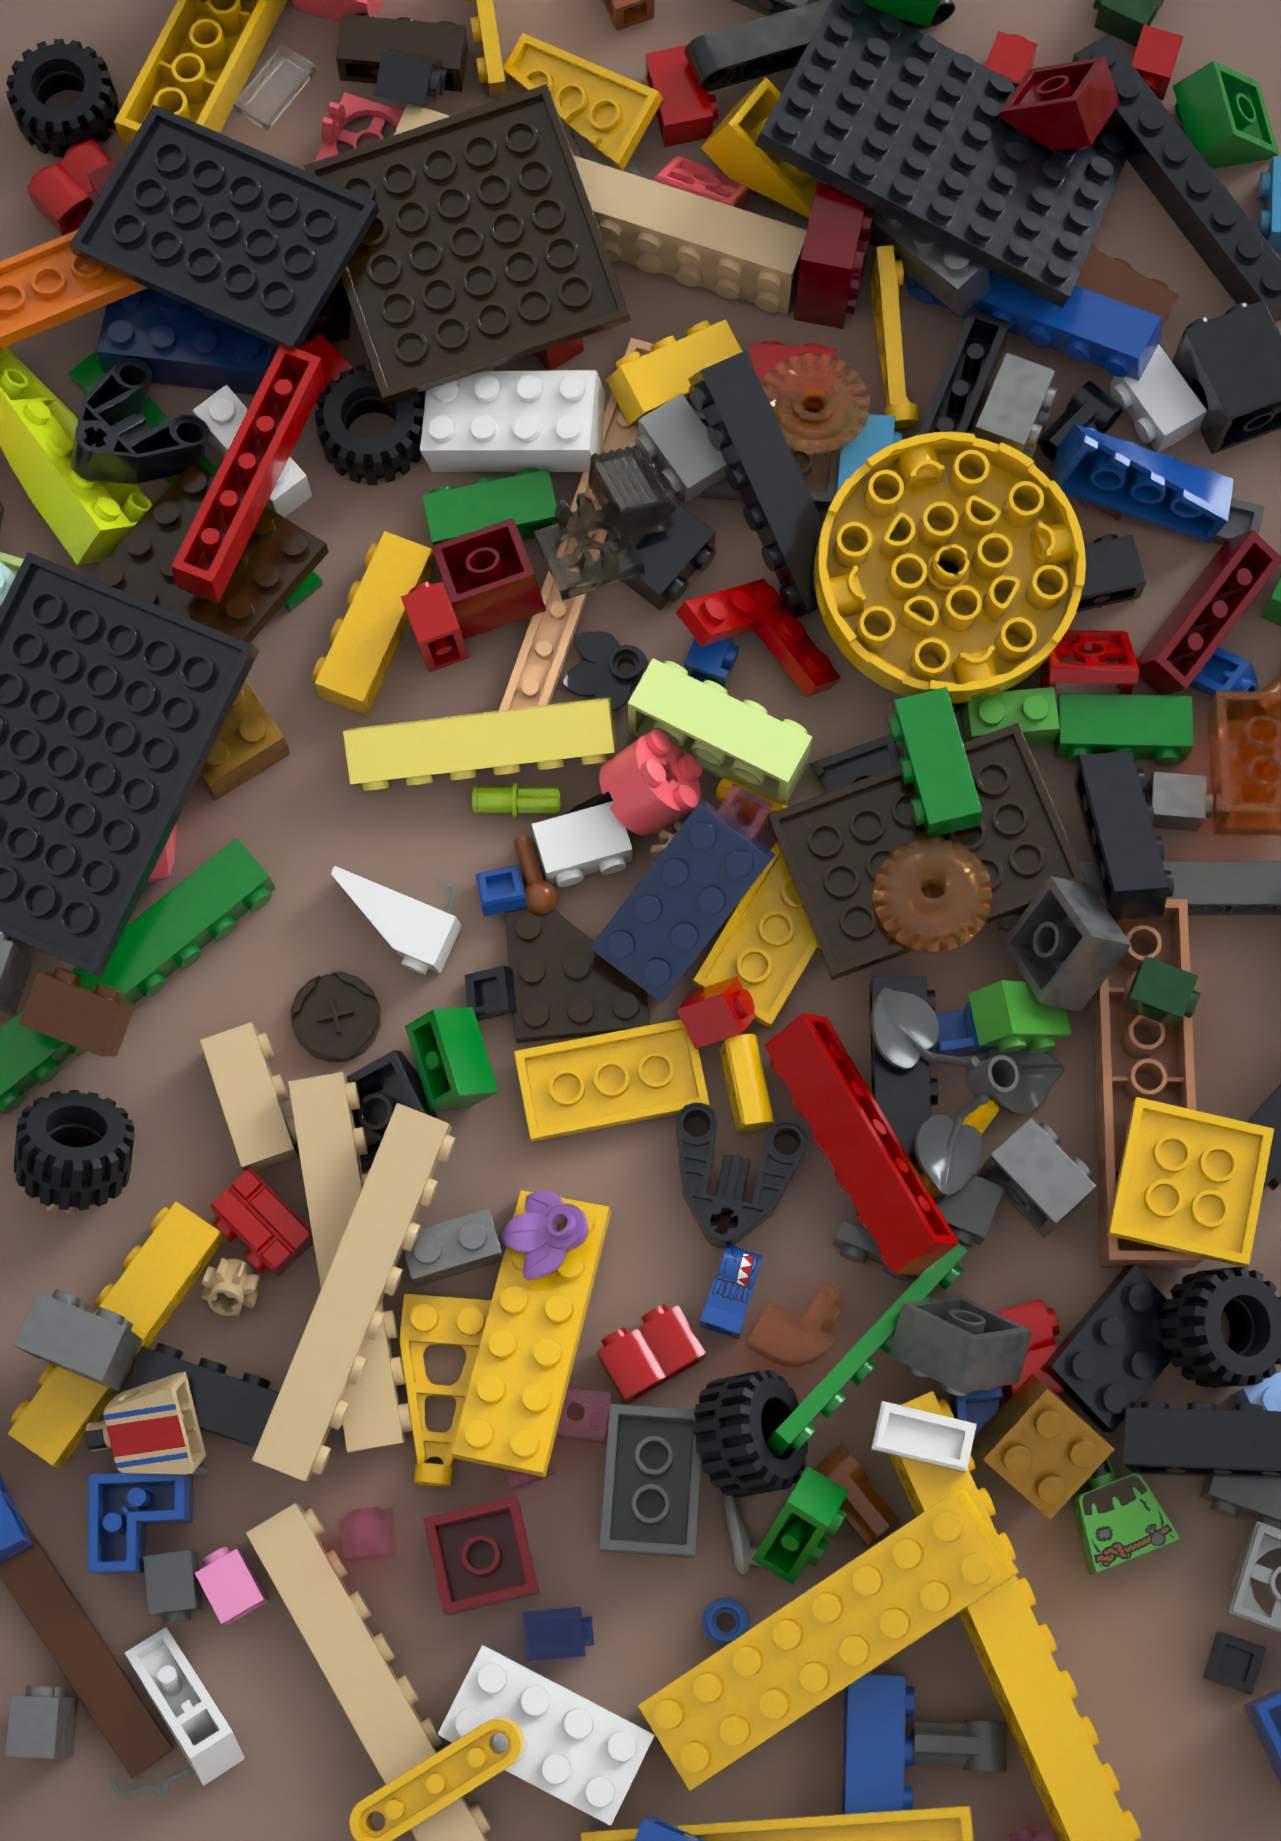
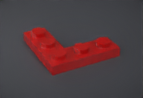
[675,579,841,697]

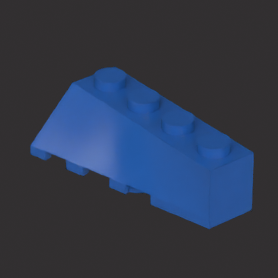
[1051,424,1234,543]

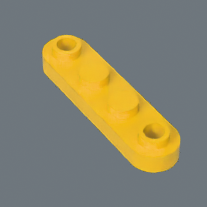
[349,1717,525,1841]

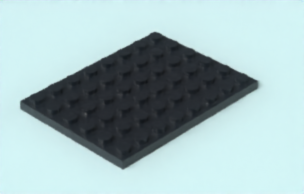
[754,0,1130,308]
[0,552,259,978]

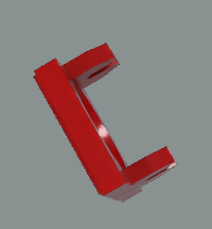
[1040,630,1139,695]

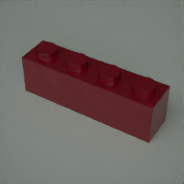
[1136,530,1281,695]

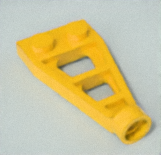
[868,245,920,430]
[399,1294,492,1487]

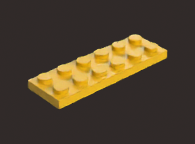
[451,1190,611,1477]

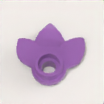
[500,1190,588,1280]

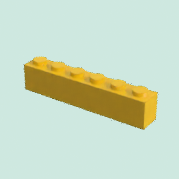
[8,1201,227,1469]

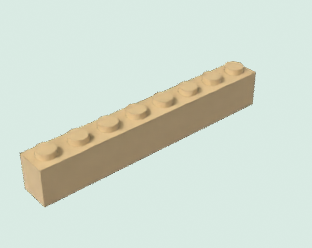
[288,1072,413,1453]
[252,1103,456,1482]
[246,1503,492,1841]

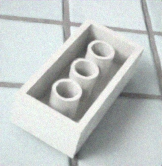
[420,370,606,472]
[437,1645,655,1826]

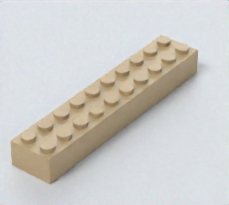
[394,103,807,314]

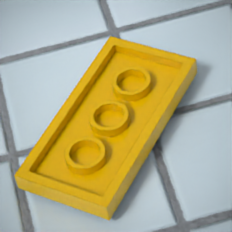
[693,842,818,1029]
[514,1019,710,1142]

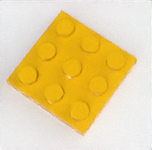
[1107,1097,1274,1267]

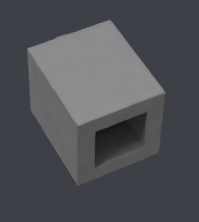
[1146,772,1214,831]

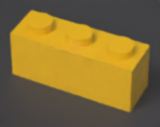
[606,319,742,426]

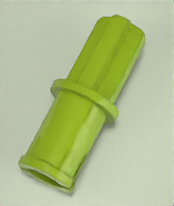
[472,782,562,818]

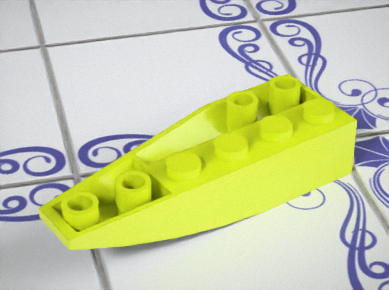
[0,347,152,565]

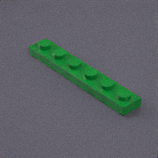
[766,1244,968,1457]

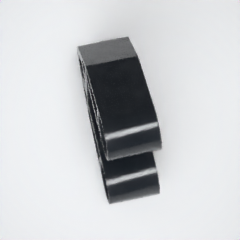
[70,357,210,485]
[676,1102,808,1248]

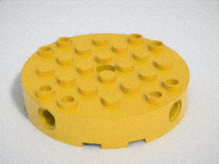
[814,432,1086,704]

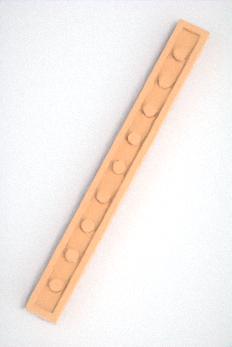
[499,338,654,711]

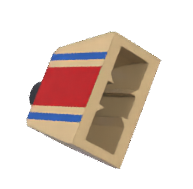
[85,1371,206,1475]

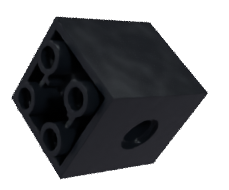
[1172,300,1281,454]

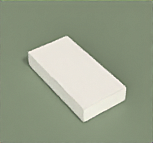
[871,1401,977,1473]

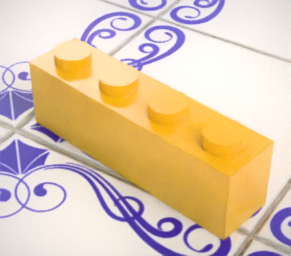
[312,531,435,716]

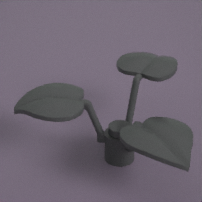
[871,987,1064,1196]

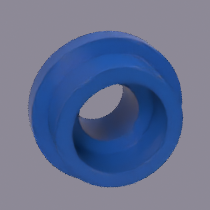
[702,1598,749,1647]

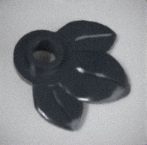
[563,631,648,711]

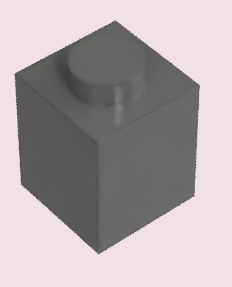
[143,1550,203,1624]

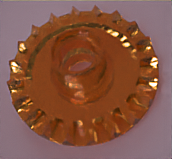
[761,353,870,457]
[873,836,992,952]

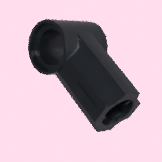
[1038,381,1123,464]

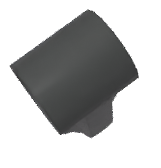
[911,1720,1007,1772]

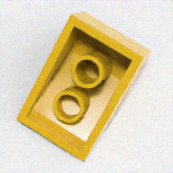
[700,78,826,218]

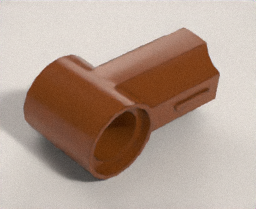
[814,1445,899,1546]

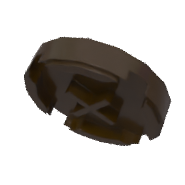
[291,972,381,1062]

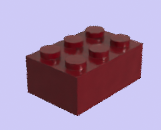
[794,182,874,329]

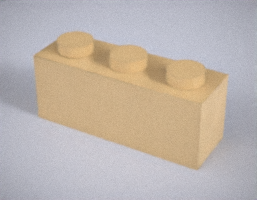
[200,1022,299,1172]

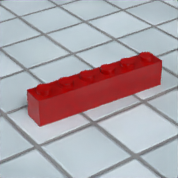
[171,344,325,604]
[764,1013,959,1275]

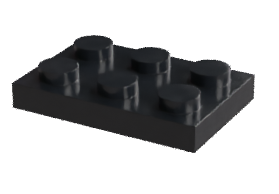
[1042,1265,1172,1433]

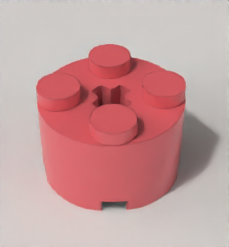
[599,729,702,836]

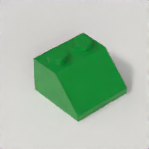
[1173,61,1279,169]

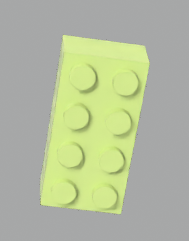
[628,658,812,805]

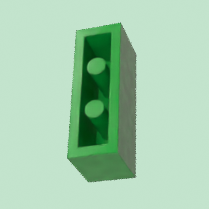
[422,468,561,557]
[887,687,982,838]
[1054,693,1194,765]

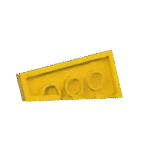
[467,0,506,96]
[503,33,663,171]

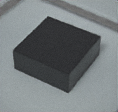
[465,965,517,1021]
[1203,1631,1266,1695]

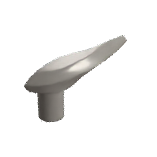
[724,1494,760,1576]

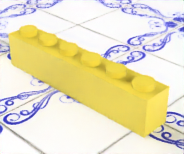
[343,697,617,791]

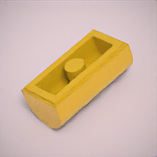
[719,1034,775,1135]

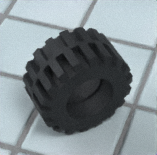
[6,39,119,157]
[315,365,424,485]
[14,1090,135,1210]
[1161,1267,1281,1388]
[693,1370,808,1498]

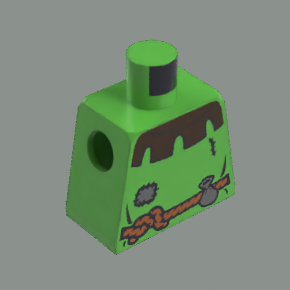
[1072,1457,1180,1575]

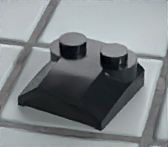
[347,1050,438,1172]

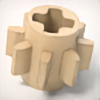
[201,1258,260,1316]

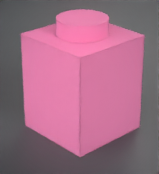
[195,1546,269,1625]

